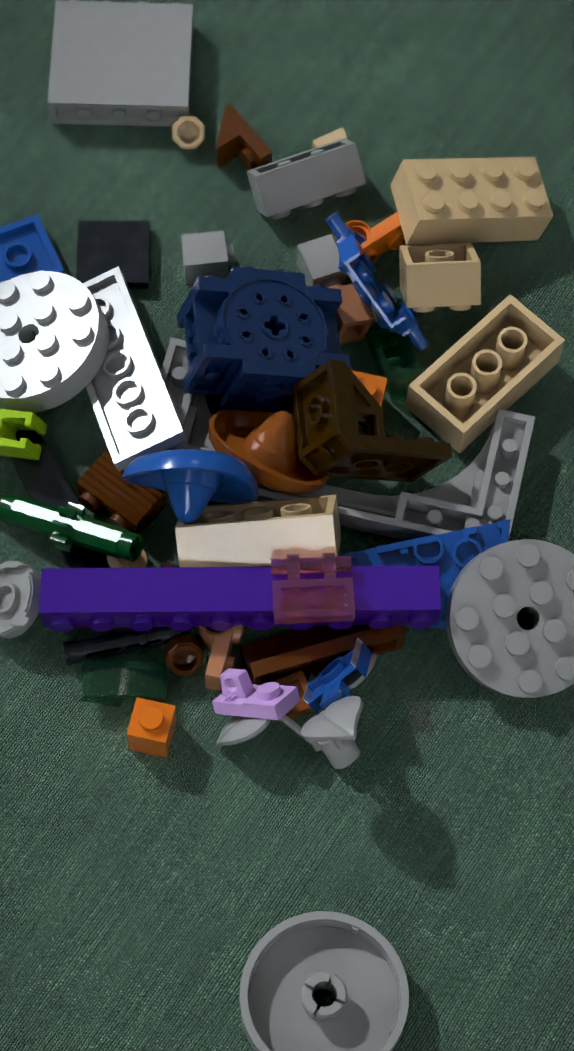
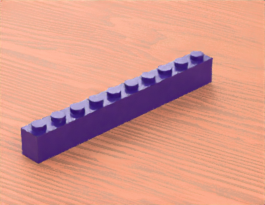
[40,566,441,632]

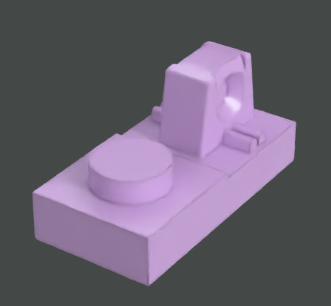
[212,668,301,720]

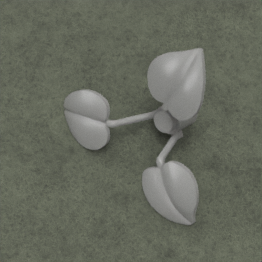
[216,652,377,769]

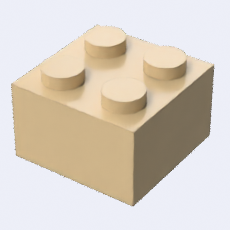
[399,243,481,312]

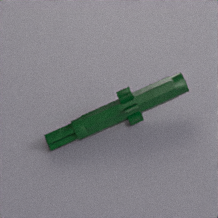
[0,494,144,562]

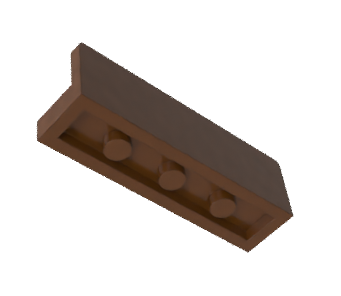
[241,625,405,685]

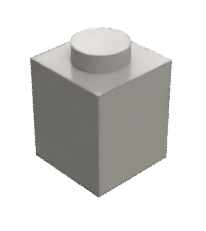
[181,231,235,284]
[297,234,347,288]

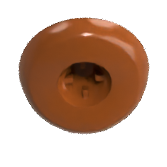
[209,409,331,495]

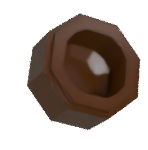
[164,636,203,676]

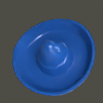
[121,449,258,523]

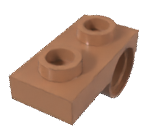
[198,626,245,692]

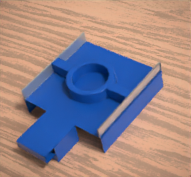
[303,637,372,714]

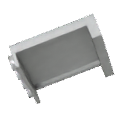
[47,0,194,127]

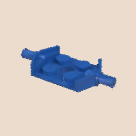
[325,212,430,352]

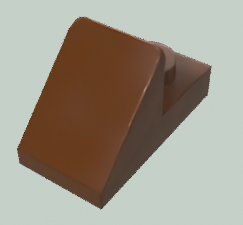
[216,104,272,170]

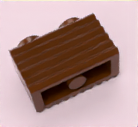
[77,450,166,535]

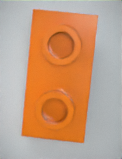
[345,211,405,264]

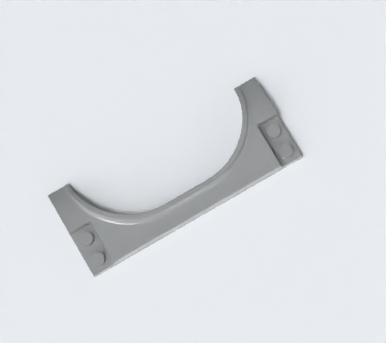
[161,337,535,542]

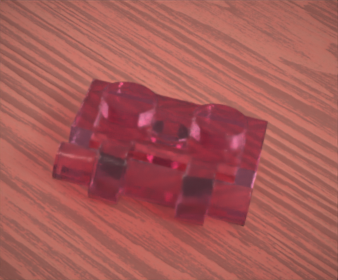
[271,552,355,624]

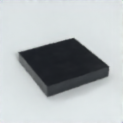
[76,221,150,289]

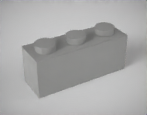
[247,138,366,219]

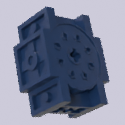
[177,266,351,414]

